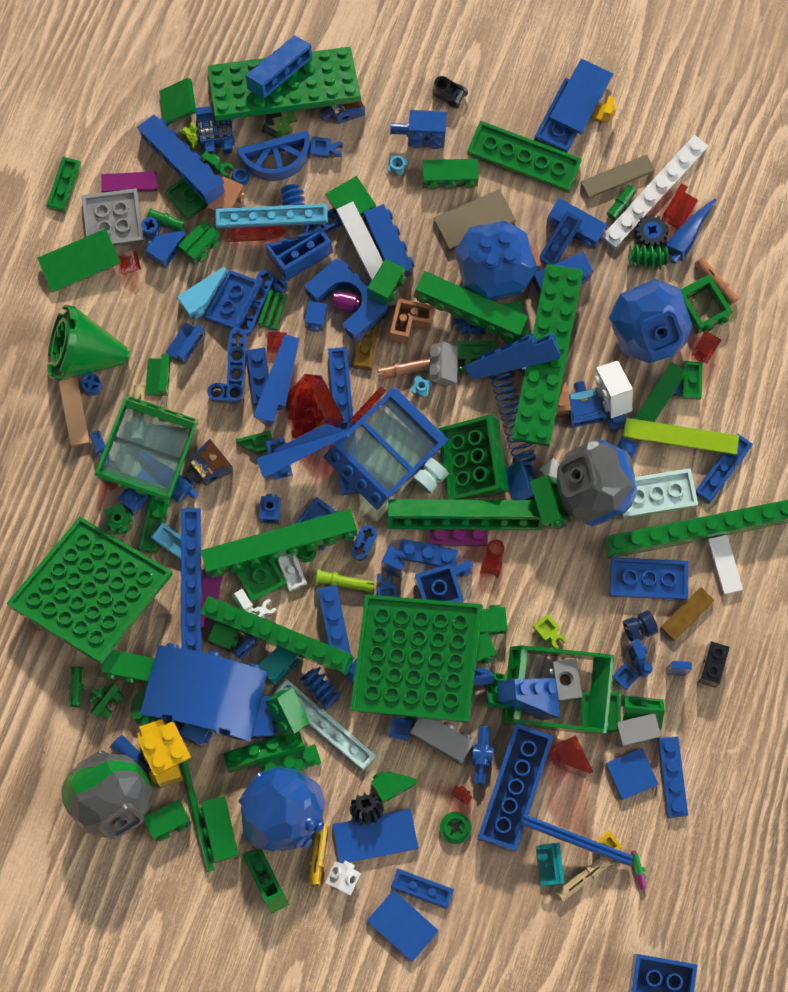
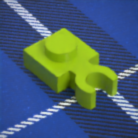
[533,614,567,649]

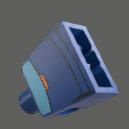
[569,381,607,428]

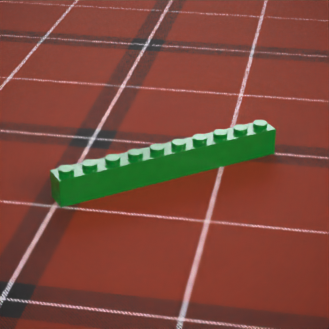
[603,500,788,559]

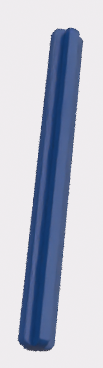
[520,815,633,866]

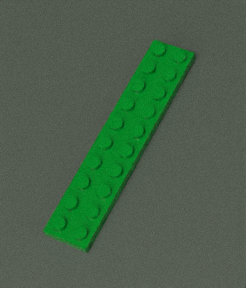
[512,264,584,447]

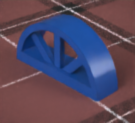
[237,130,310,181]

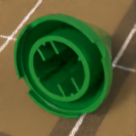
[47,304,130,381]

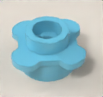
[387,155,408,175]
[411,376,432,397]

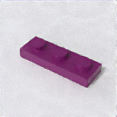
[430,529,488,546]

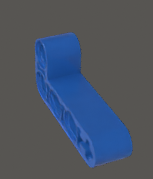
[207,328,247,404]

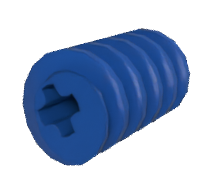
[281,184,306,226]
[299,667,341,711]

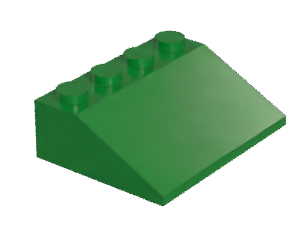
[438,415,509,500]

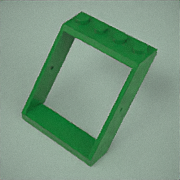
[501,645,614,734]

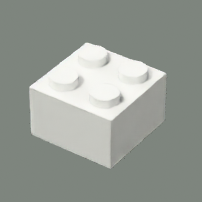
[594,361,633,418]

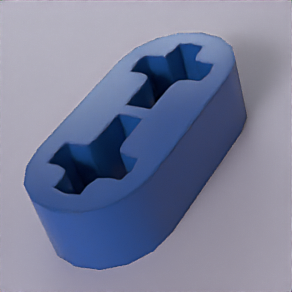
[351,525,377,561]

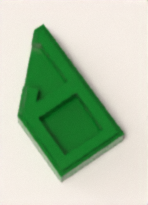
[236,431,273,455]

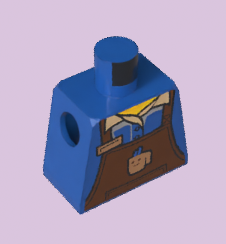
[319,101,365,124]

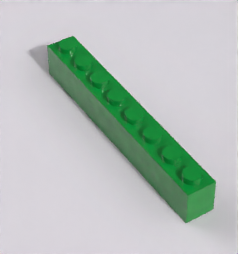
[388,499,543,530]
[200,508,357,578]
[200,596,354,676]

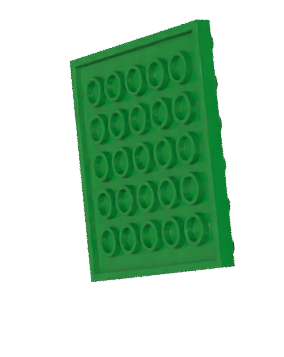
[6,516,173,664]
[350,594,483,723]

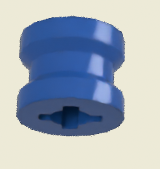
[81,373,102,396]

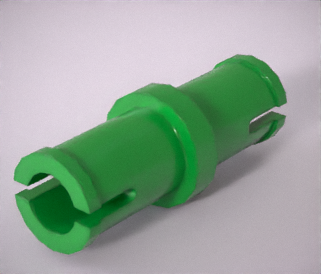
[606,184,637,220]
[146,208,185,231]
[68,666,84,707]

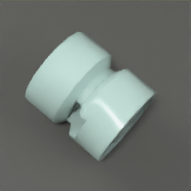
[413,457,449,494]

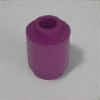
[332,291,360,313]

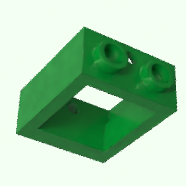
[680,274,733,335]
[530,475,571,529]

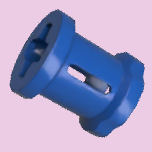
[141,217,160,240]

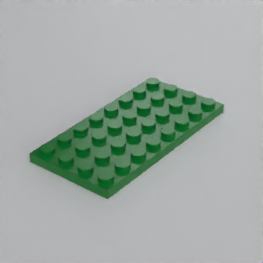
[208,46,361,121]

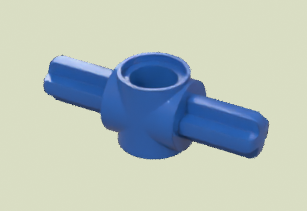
[471,726,493,785]

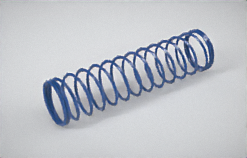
[489,370,536,464]

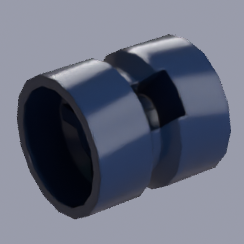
[623,610,659,642]

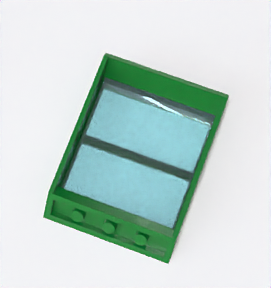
[94,395,199,501]

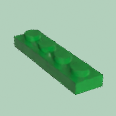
[223,731,305,773]

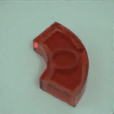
[350,387,386,424]

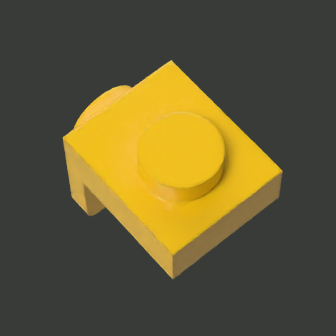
[591,96,617,123]

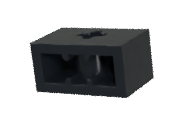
[697,641,730,688]

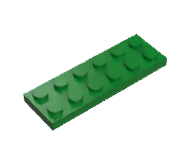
[467,120,582,193]

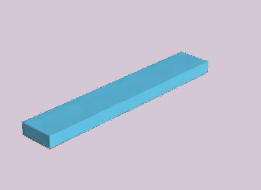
[216,204,328,229]

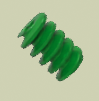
[628,244,668,270]

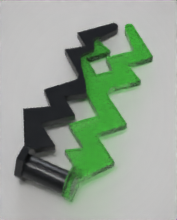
[261,111,298,139]

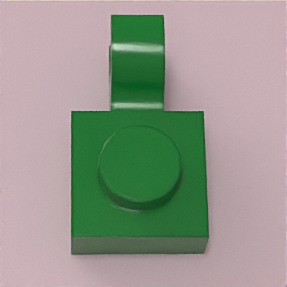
[201,151,234,178]

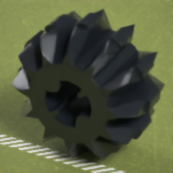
[350,792,384,826]

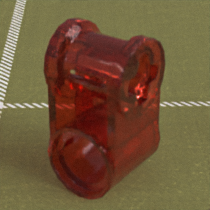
[480,539,505,578]

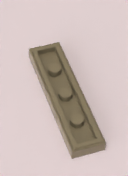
[580,155,655,199]

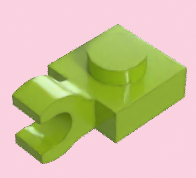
[180,122,199,151]

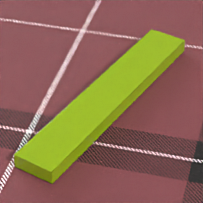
[623,418,739,455]

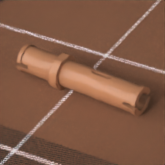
[694,257,739,306]
[377,358,431,380]

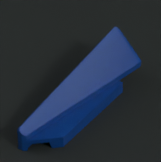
[465,333,561,379]
[254,335,299,427]
[256,424,349,478]

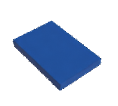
[204,270,262,330]
[367,890,439,962]

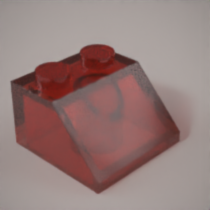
[549,735,593,778]

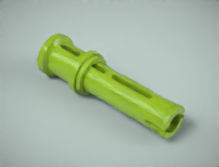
[315,569,375,593]

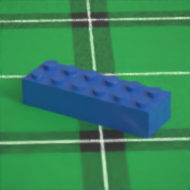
[477,723,554,852]

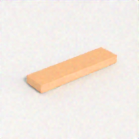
[59,377,90,448]

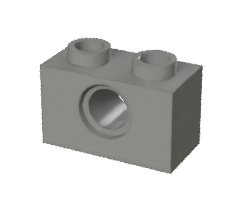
[548,658,582,703]

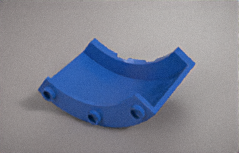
[140,643,267,741]

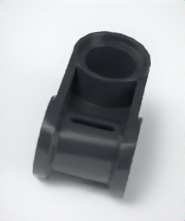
[433,76,468,109]

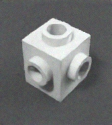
[325,861,361,896]

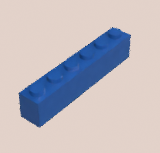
[137,114,225,205]

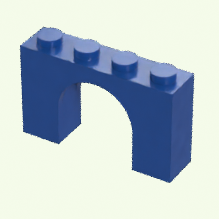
[304,258,389,343]

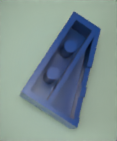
[497,678,560,720]

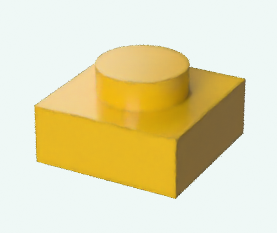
[595,830,622,859]

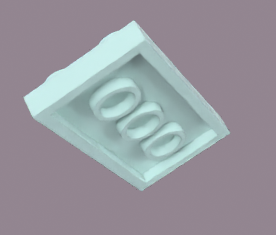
[622,468,698,519]

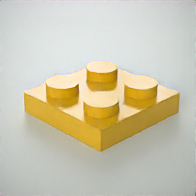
[137,721,191,776]

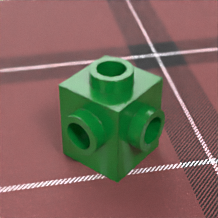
[104,503,133,535]

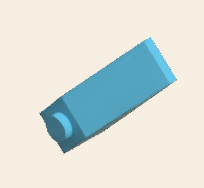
[177,267,227,320]

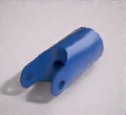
[110,735,151,773]

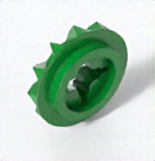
[440,812,472,844]

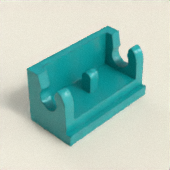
[258,648,303,686]
[536,842,564,886]

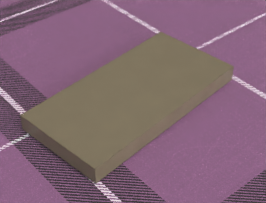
[433,189,516,251]

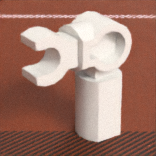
[232,589,276,618]

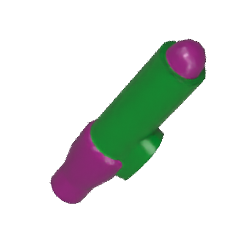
[631,850,647,890]

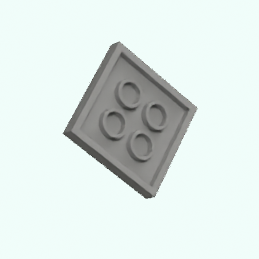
[82,188,144,246]

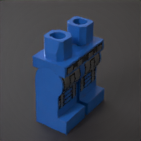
[196,106,235,154]

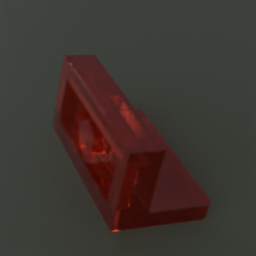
[661,183,698,229]

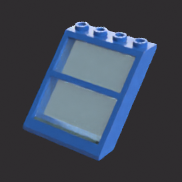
[323,387,449,510]

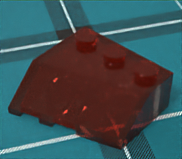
[286,374,345,438]

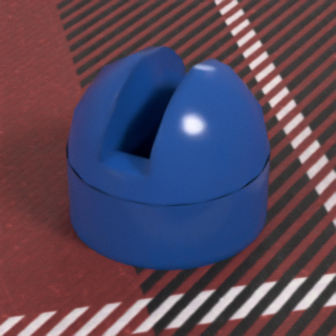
[272,278,288,294]

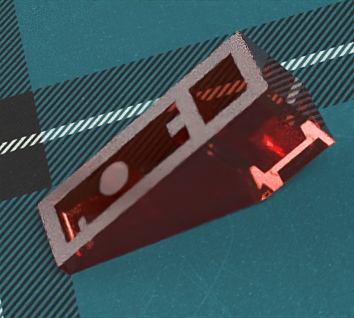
[226,226,287,242]

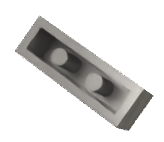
[410,718,474,765]

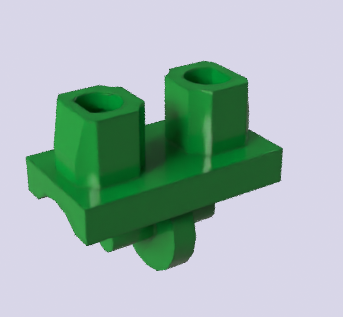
[486,673,508,709]
[89,683,124,720]

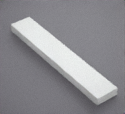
[336,202,402,308]

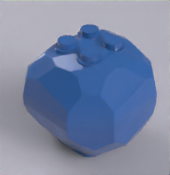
[454,220,537,301]
[609,279,692,363]
[239,767,325,851]

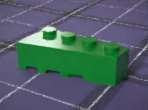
[99,650,155,687]

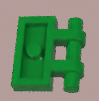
[457,341,495,375]

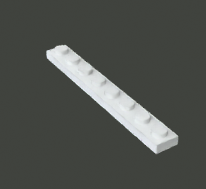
[601,135,708,250]

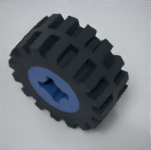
[634,215,669,250]

